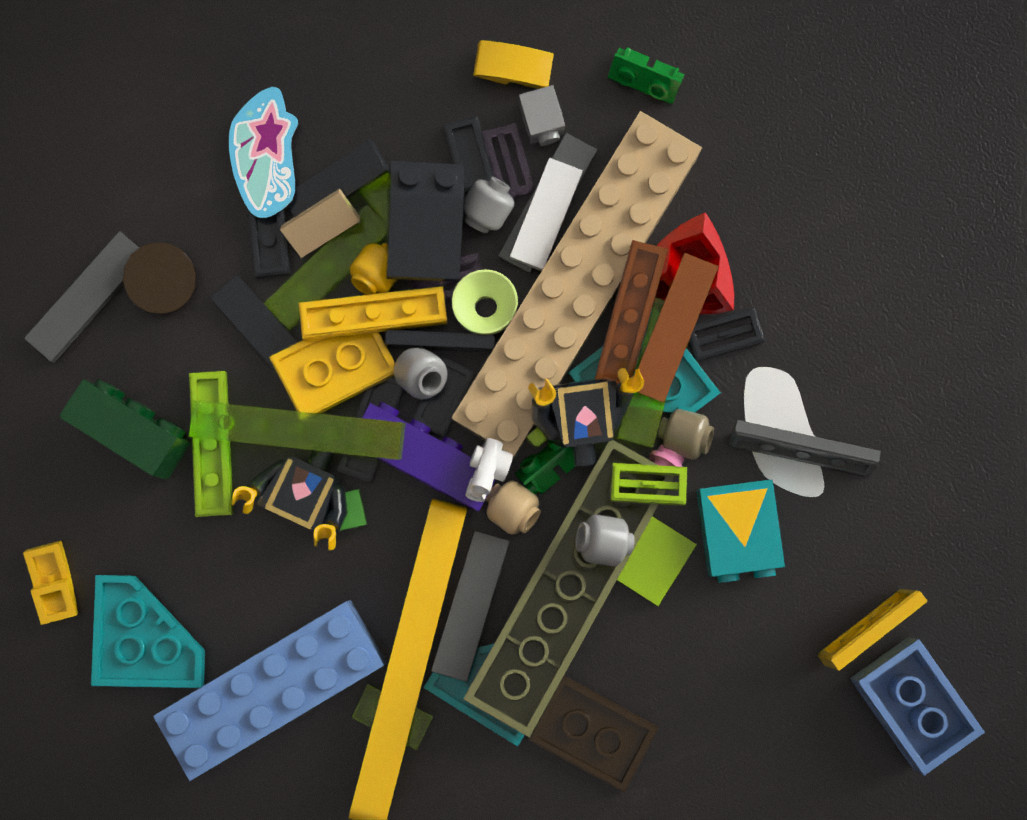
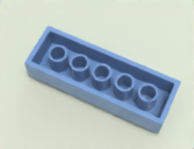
[153,600,387,781]

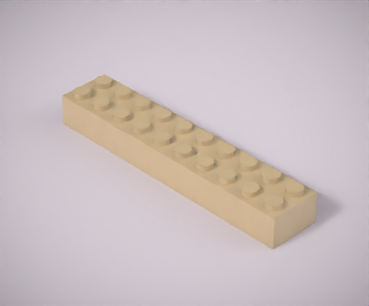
[451,111,702,459]

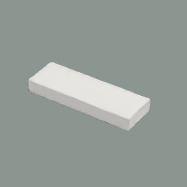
[510,158,583,271]

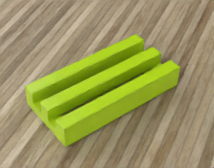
[610,463,687,506]

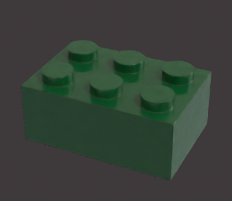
[59,379,192,480]

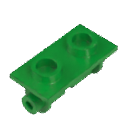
[607,47,685,104]
[514,440,575,495]

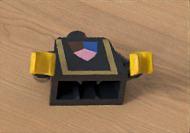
[528,368,644,466]
[231,443,348,550]

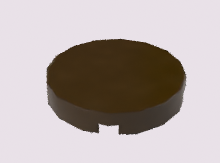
[123,242,196,314]

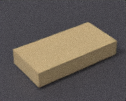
[280,189,360,258]

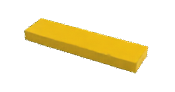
[298,286,447,341]

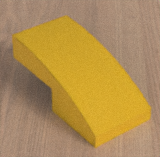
[473,40,554,89]
[23,541,78,625]

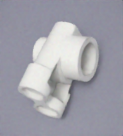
[465,438,513,502]

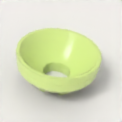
[452,269,518,335]

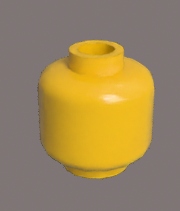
[349,243,398,295]

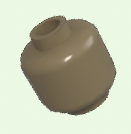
[658,409,714,460]

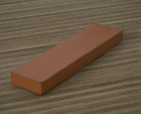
[594,240,668,385]
[636,253,719,403]

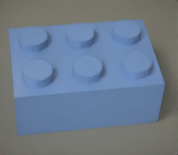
[849,637,985,775]

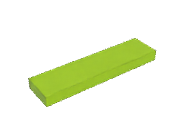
[189,371,234,517]

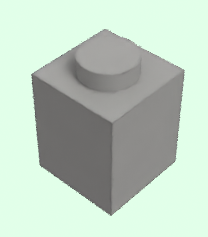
[519,85,565,146]

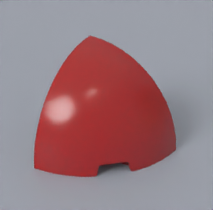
[654,212,734,314]

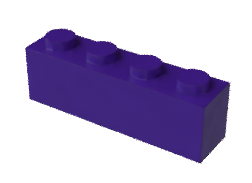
[349,402,496,512]

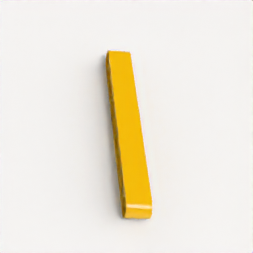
[348,498,468,820]

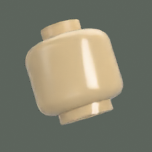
[486,481,541,534]

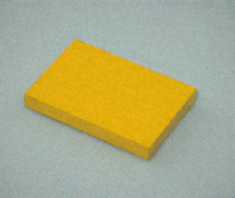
[269,332,395,422]
[817,589,928,671]

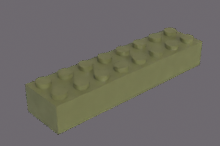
[463,440,674,737]

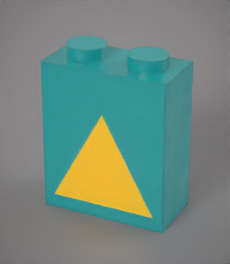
[696,479,785,583]

